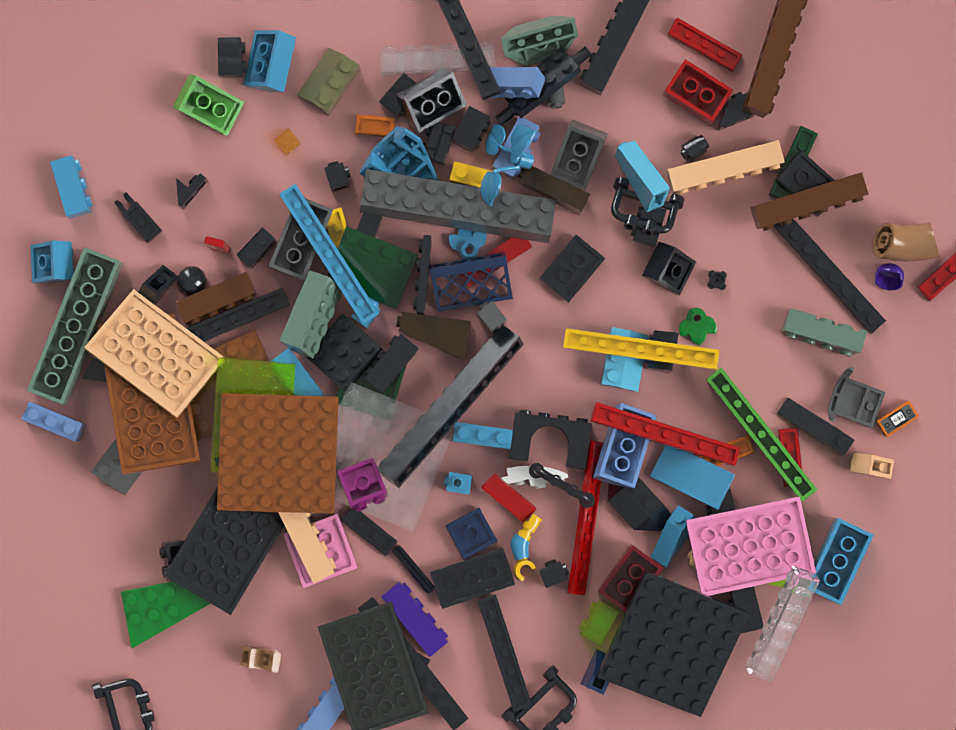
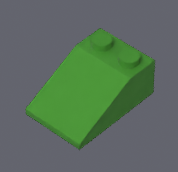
[172,74,245,136]

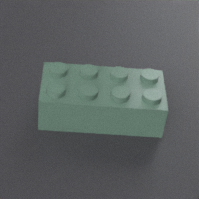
[279,270,342,359]

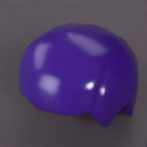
[875,263,904,291]

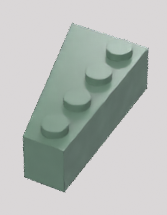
[781,308,868,357]

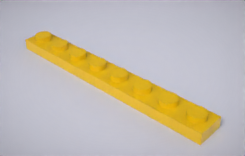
[563,328,720,370]

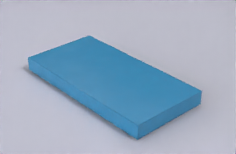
[650,445,735,510]

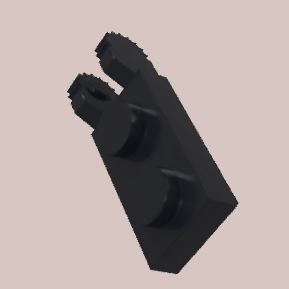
[114,192,163,243]

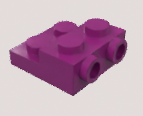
[337,458,388,511]

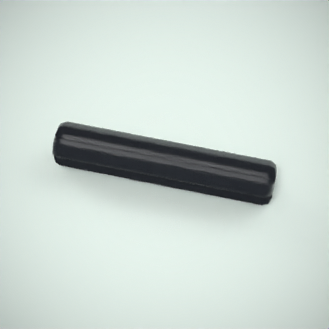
[392,545,435,593]

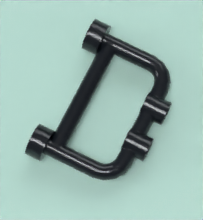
[611,177,685,236]
[529,463,595,508]
[501,665,577,730]
[92,678,155,730]

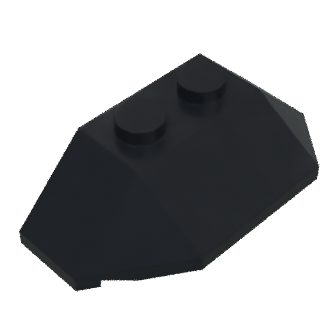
[608,477,672,531]

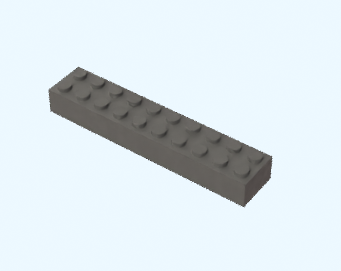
[360,169,556,243]

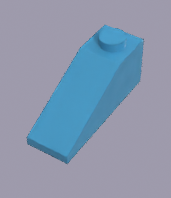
[651,505,696,568]

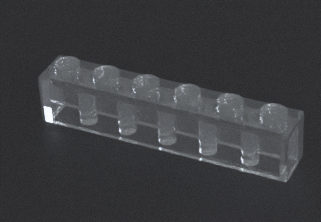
[380,41,496,76]
[746,566,820,682]

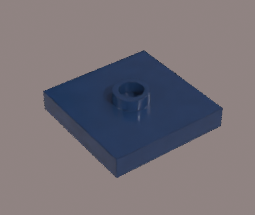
[446,508,497,559]

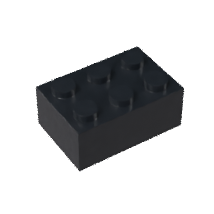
[396,68,467,133]

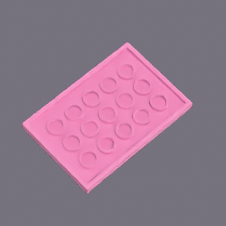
[685,497,816,596]

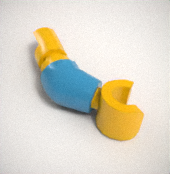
[510,514,542,581]

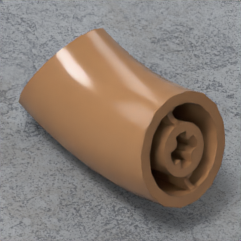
[872,222,940,261]

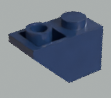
[580,649,609,695]

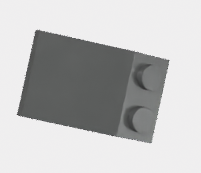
[551,120,608,191]

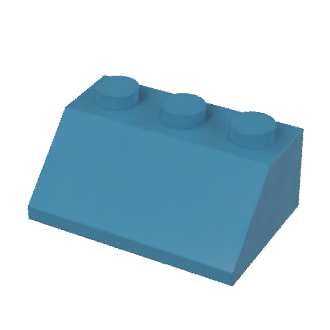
[243,30,296,92]

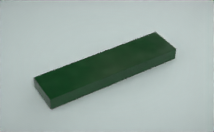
[769,126,818,199]

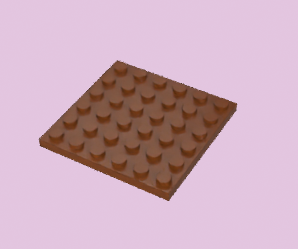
[217,393,339,514]

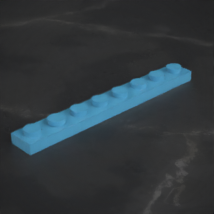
[279,184,379,324]

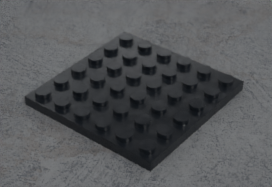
[596,571,750,717]

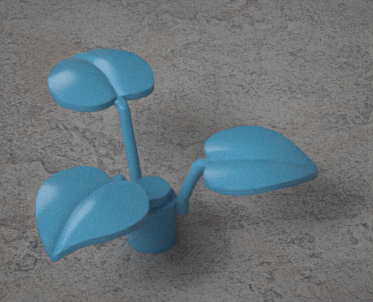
[481,124,537,207]

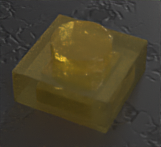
[274,128,301,156]

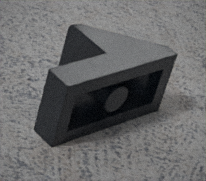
[176,173,208,209]

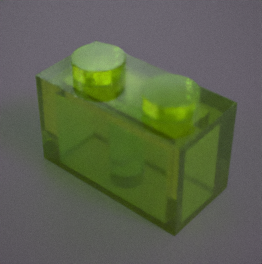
[578,600,619,646]

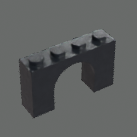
[509,410,592,469]

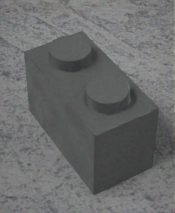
[477,301,507,334]

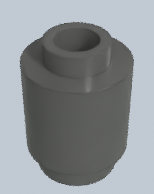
[546,87,565,109]

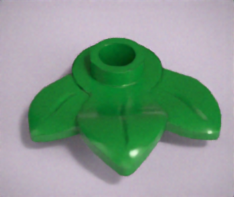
[679,307,717,346]

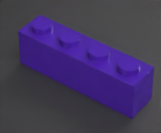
[381,581,448,657]

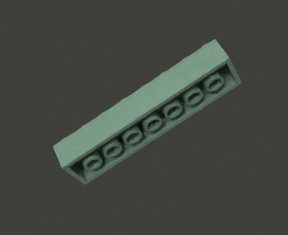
[27,247,124,406]

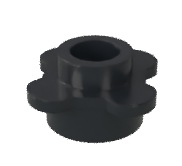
[707,270,727,290]

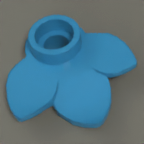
[449,229,487,259]

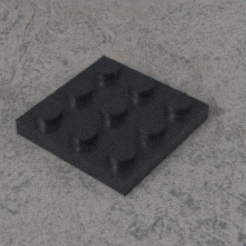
[305,313,383,392]

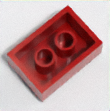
[663,59,733,126]

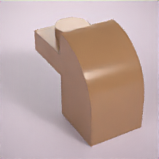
[240,646,281,672]

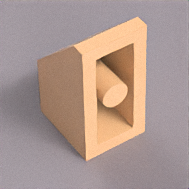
[850,453,894,479]

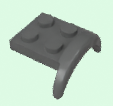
[828,367,886,428]

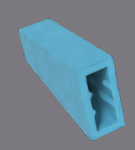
[615,140,670,212]

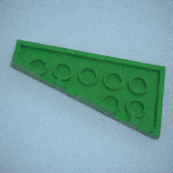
[121,582,210,649]

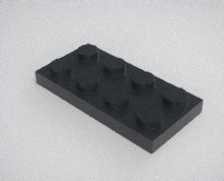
[413,235,432,315]
[430,548,515,609]

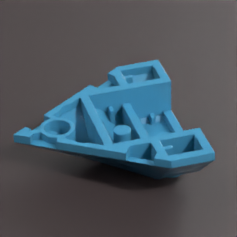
[359,126,439,181]

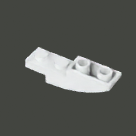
[502,466,568,489]

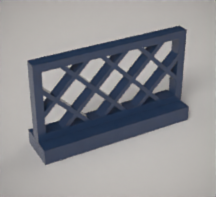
[430,252,513,312]

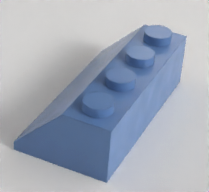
[593,403,657,489]

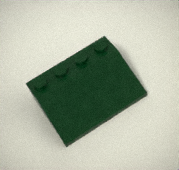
[327,226,418,309]

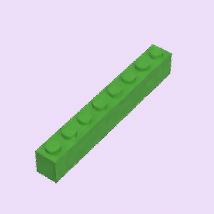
[706,367,817,502]

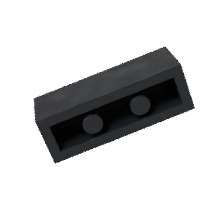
[364,334,419,394]

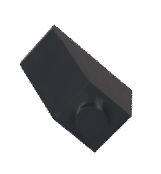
[718,92,755,131]
[138,265,178,305]

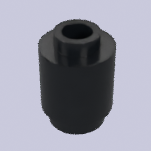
[680,135,709,161]

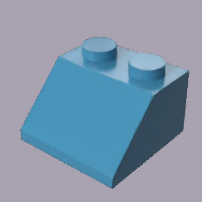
[30,241,74,283]

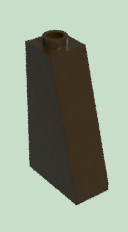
[518,166,590,215]
[396,312,470,360]

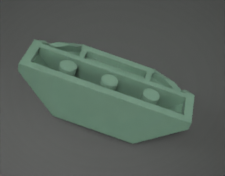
[500,16,578,66]

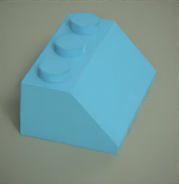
[600,327,648,392]

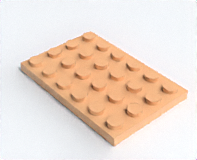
[84,289,225,419]

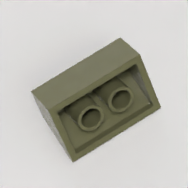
[297,48,360,116]

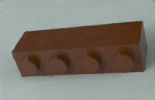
[176,272,257,326]

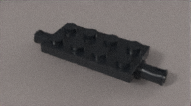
[495,46,592,126]

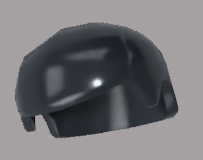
[177,266,207,296]

